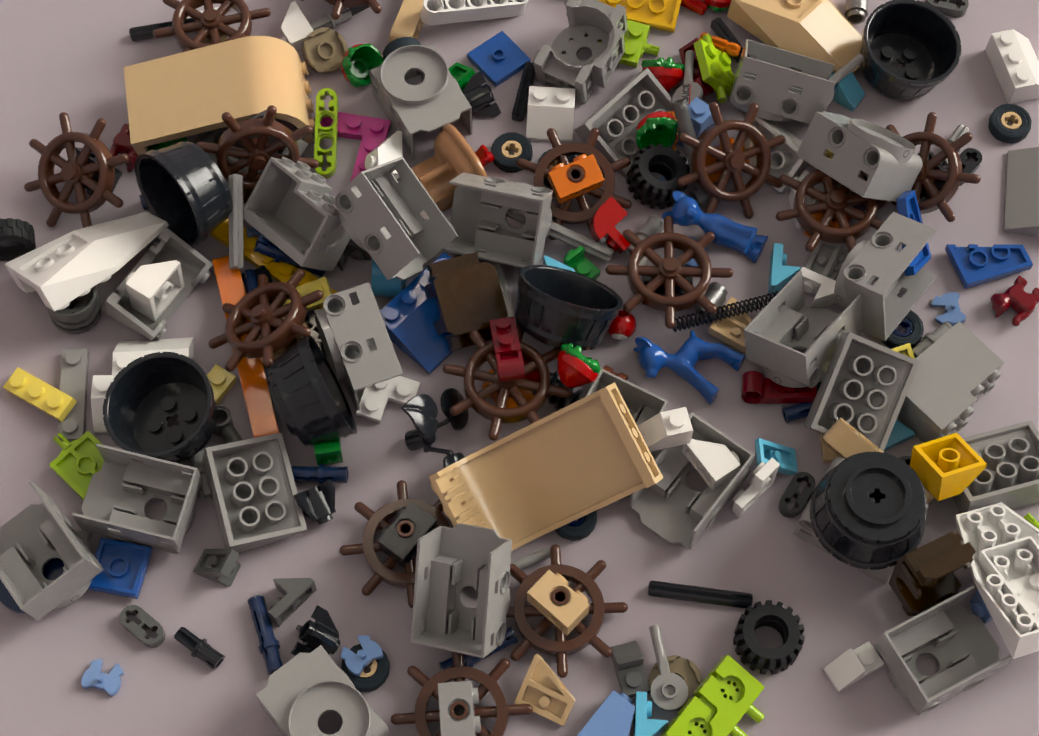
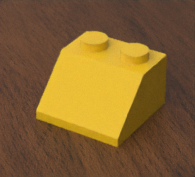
[910,433,987,501]

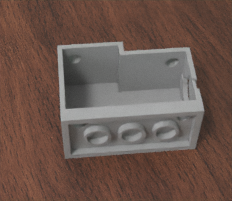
[243,157,351,272]
[897,321,1004,443]

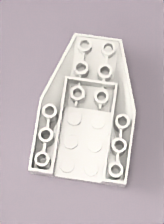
[5,212,169,312]
[955,502,1039,659]

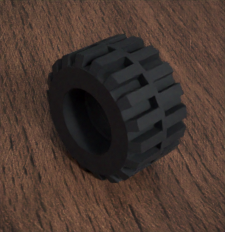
[626,144,690,209]
[733,600,805,675]

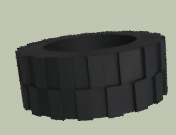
[0,218,36,261]

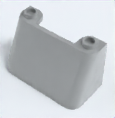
[100,227,213,341]

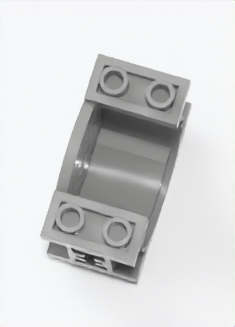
[532,0,628,104]

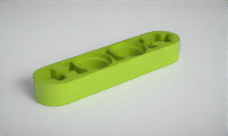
[314,88,339,178]

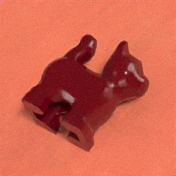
[110,123,138,172]
[990,276,1039,327]

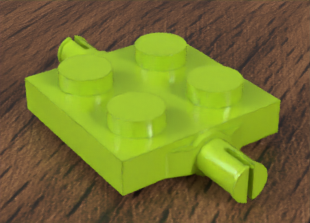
[585,20,660,68]
[693,34,735,103]
[49,431,104,501]

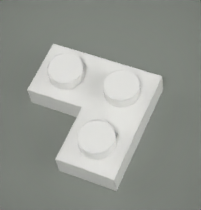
[356,376,420,423]
[732,458,780,518]

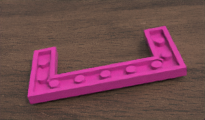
[320,110,391,182]

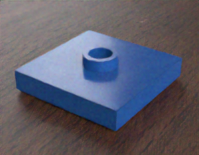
[467,31,531,87]
[88,537,153,599]

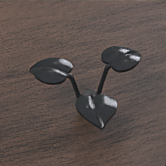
[401,388,469,468]

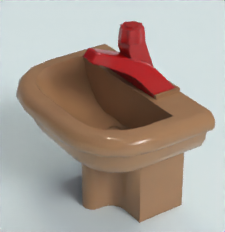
[411,124,494,212]

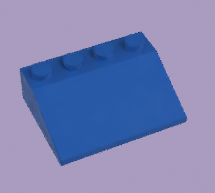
[380,252,455,374]

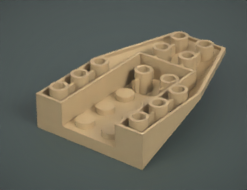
[727,0,862,74]

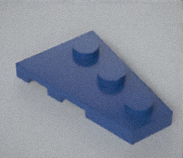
[896,190,932,276]
[945,244,1033,289]

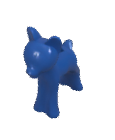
[662,191,768,263]
[633,330,746,405]

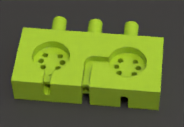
[660,655,765,736]

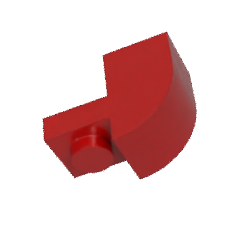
[590,196,631,254]

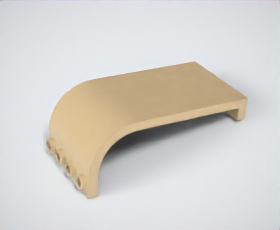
[123,36,315,156]
[429,382,663,551]

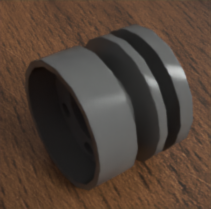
[47,286,102,334]

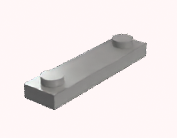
[57,348,89,442]

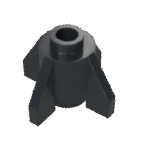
[462,71,501,117]
[294,479,336,525]
[291,605,340,656]

